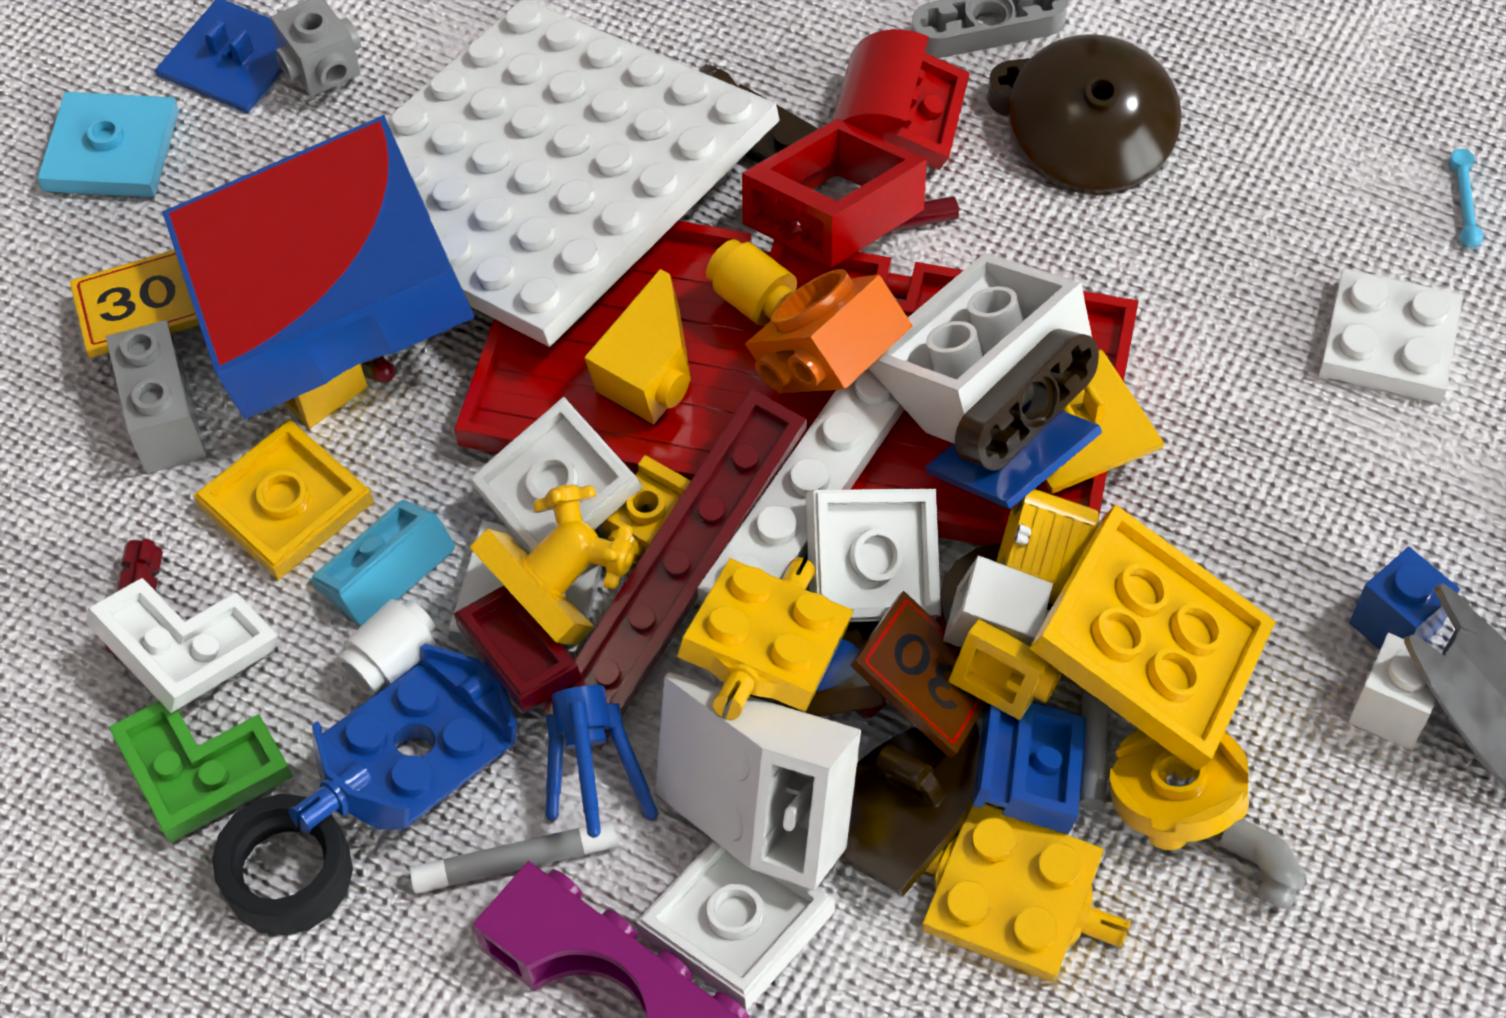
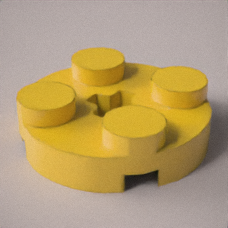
[1110,729,1249,850]

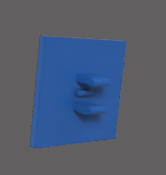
[155,0,283,113]
[925,400,1102,509]

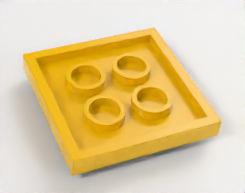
[1029,504,1276,771]

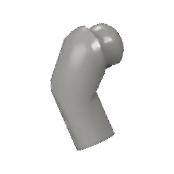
[1218,819,1305,909]

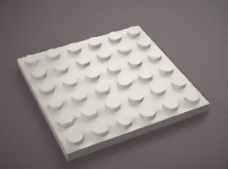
[386,0,780,347]

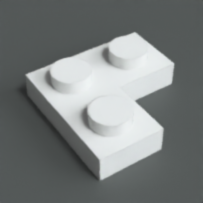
[86,578,279,713]

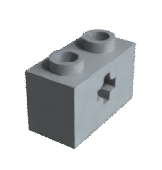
[106,320,207,475]

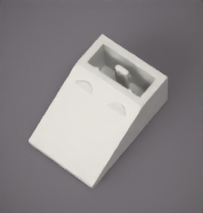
[655,672,861,890]

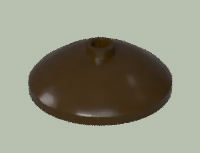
[1008,34,1181,195]

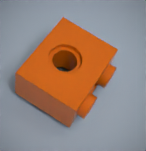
[745,269,913,394]

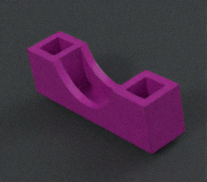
[472,860,750,1018]

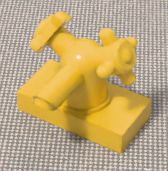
[469,484,634,646]

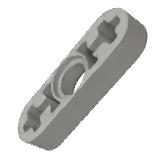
[911,0,1068,58]

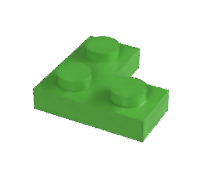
[108,701,293,843]

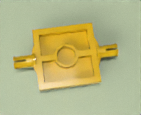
[677,557,854,720]
[922,804,1131,984]

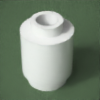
[337,599,436,696]

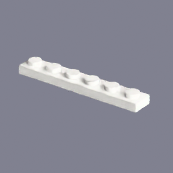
[697,317,908,603]

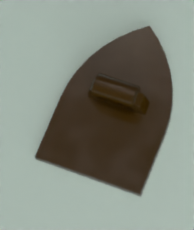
[839,722,981,896]

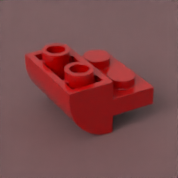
[832,29,970,170]

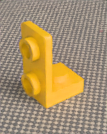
[948,619,1062,720]

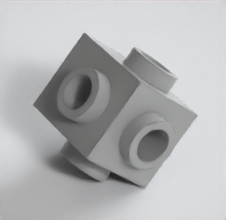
[270,0,361,97]

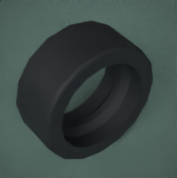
[212,794,353,935]

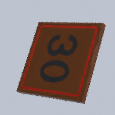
[850,590,987,759]

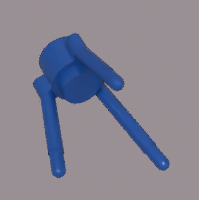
[545,685,658,838]

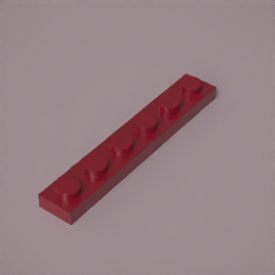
[542,388,807,750]

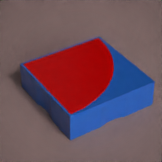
[162,115,475,420]

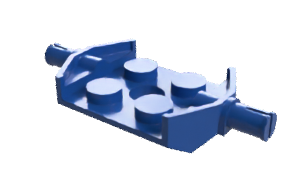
[289,643,517,834]

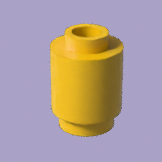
[706,239,797,326]

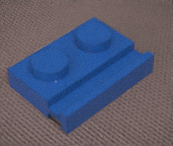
[972,702,1086,835]

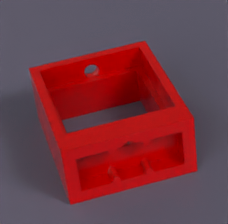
[742,119,927,268]

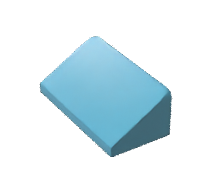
[309,500,455,626]

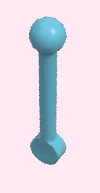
[1448,149,1483,248]

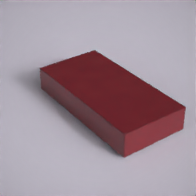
[453,585,581,713]

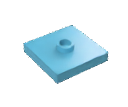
[37,92,179,198]

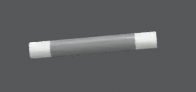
[409,820,618,894]

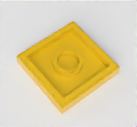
[193,419,374,581]

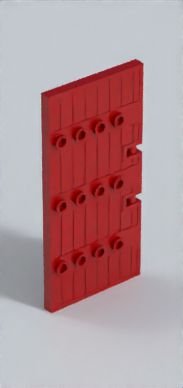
[454,221,1139,546]

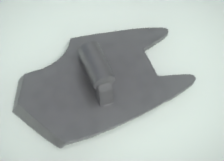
[1404,583,1506,788]

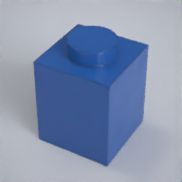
[1349,546,1460,650]

